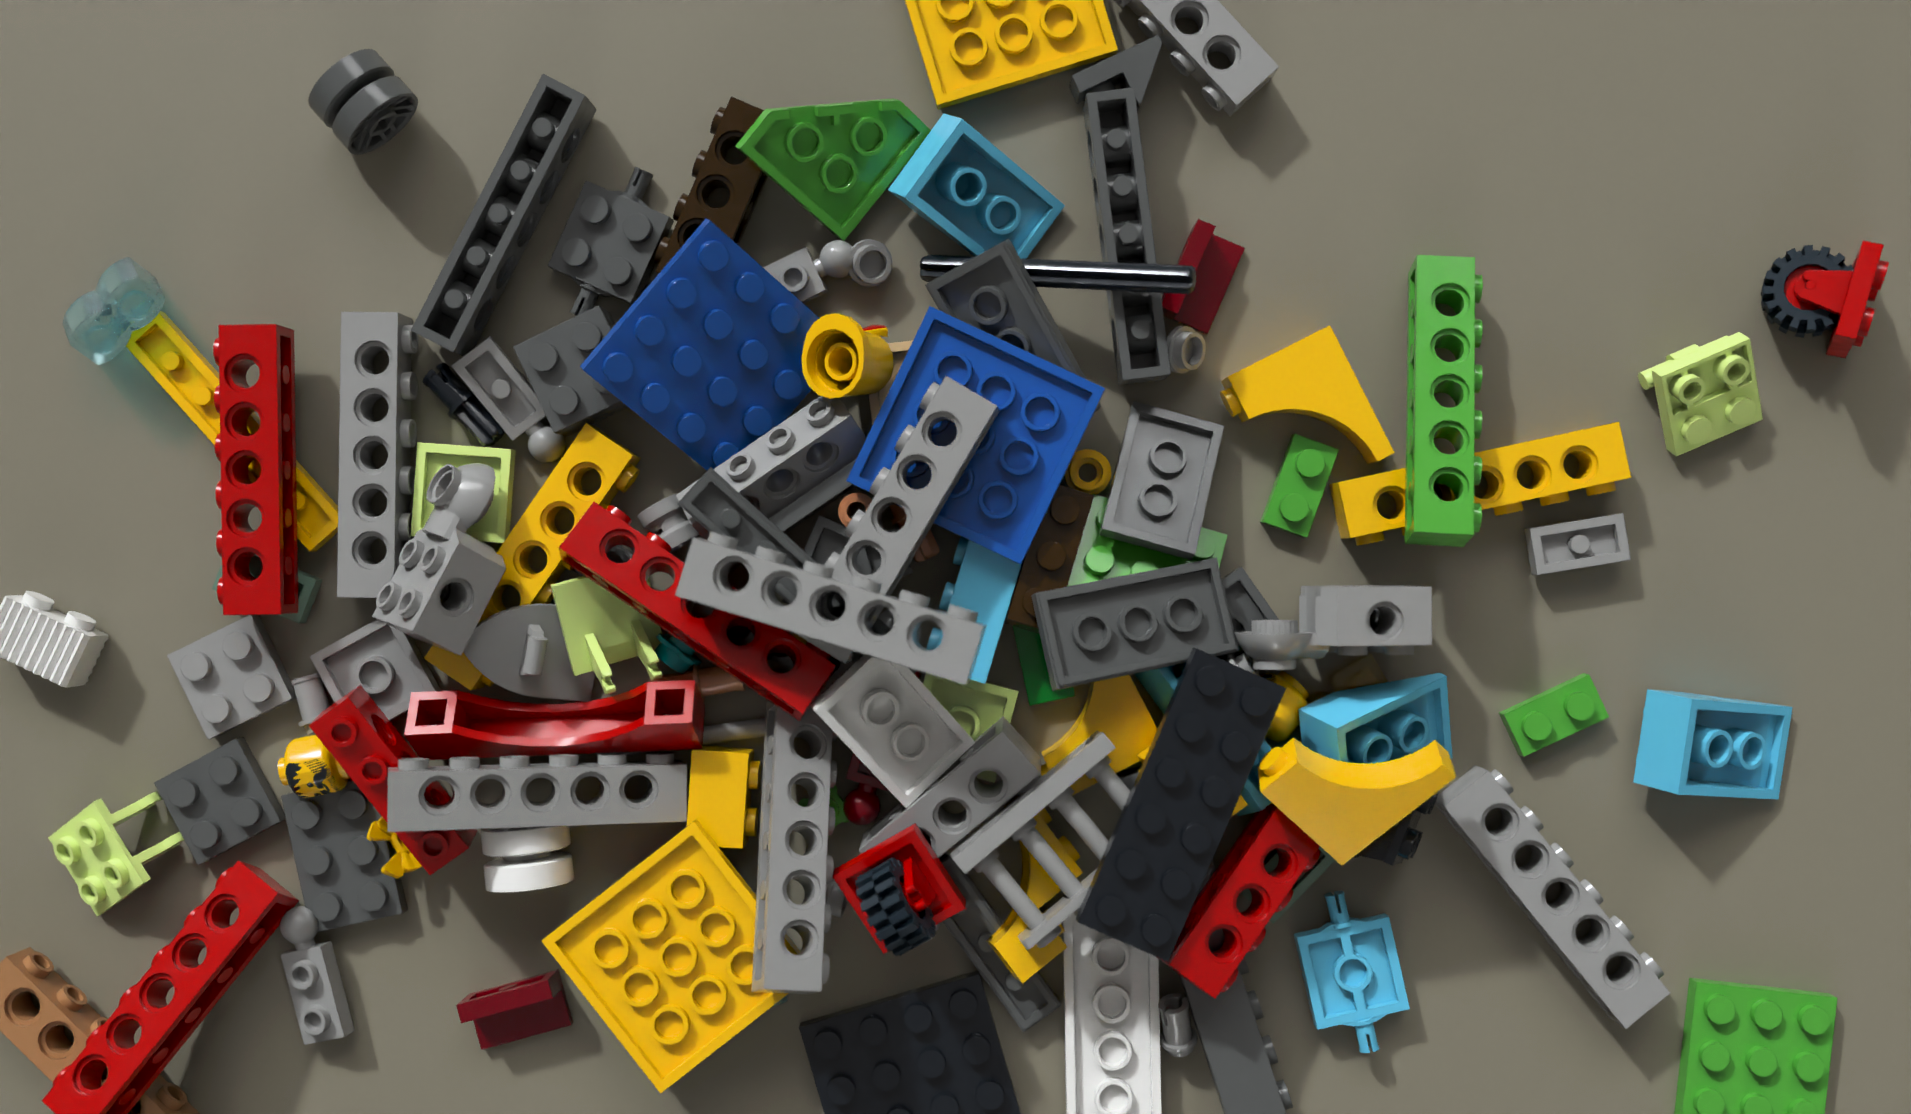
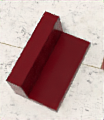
[1161,219,1245,335]
[456,969,573,1050]

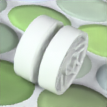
[481,826,574,893]

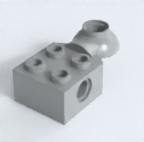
[372,463,506,656]
[1235,585,1432,670]

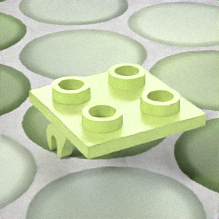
[551,575,662,695]
[48,791,185,917]

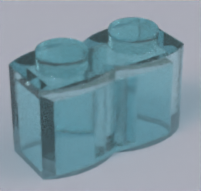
[62,257,165,365]

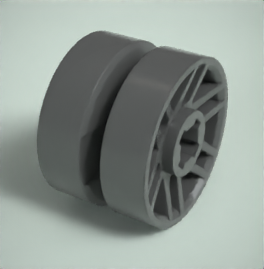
[308,49,418,155]

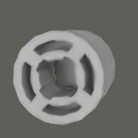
[637,493,701,553]

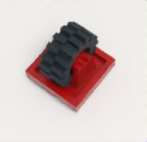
[1761,241,1889,358]
[832,823,966,956]

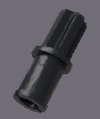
[422,363,505,447]

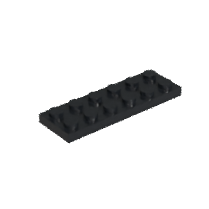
[1075,648,1286,962]

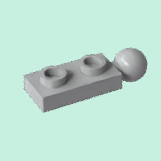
[764,240,854,304]
[451,336,566,463]
[280,906,355,1045]

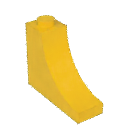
[1220,325,1395,464]
[1041,675,1158,796]
[1257,738,1456,866]

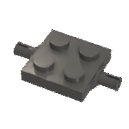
[548,167,674,316]

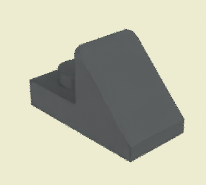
[1069,35,1162,112]

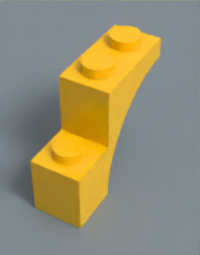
[986,796,1083,983]

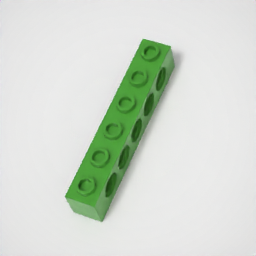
[1405,255,1483,547]

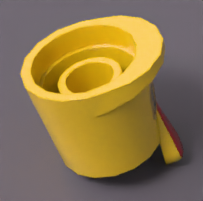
[801,313,894,399]

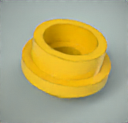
[1064,449,1111,494]

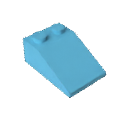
[888,113,1065,259]
[1298,673,1453,764]
[1633,689,1793,800]

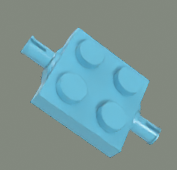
[1294,891,1410,1053]

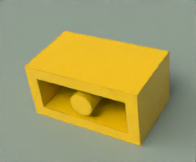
[687,745,761,849]

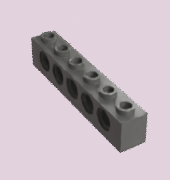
[411,74,597,356]
[1083,87,1171,386]

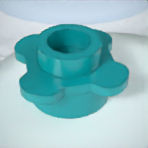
[654,633,702,674]

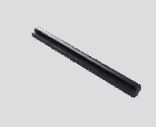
[920,255,1197,294]

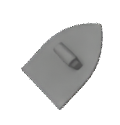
[463,603,595,702]

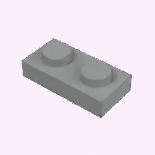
[1524,513,1631,575]

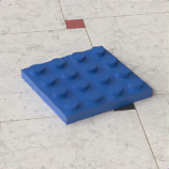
[580,218,819,470]
[846,306,1105,565]

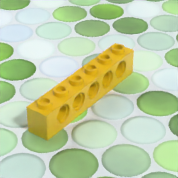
[1329,422,1631,546]
[424,423,641,691]

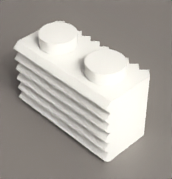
[0,591,108,688]

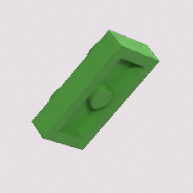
[1260,434,1339,538]
[1499,673,1609,757]

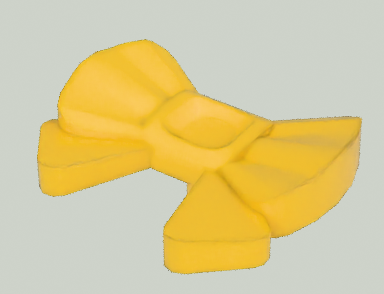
[367,817,422,879]

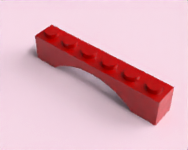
[404,680,705,760]

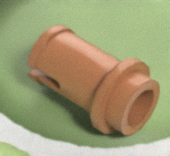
[838,493,872,527]

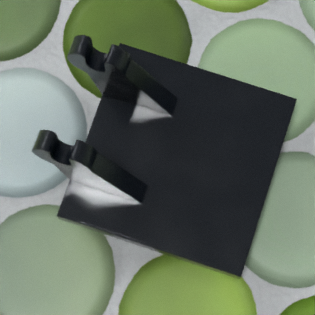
[1351,790,1440,866]

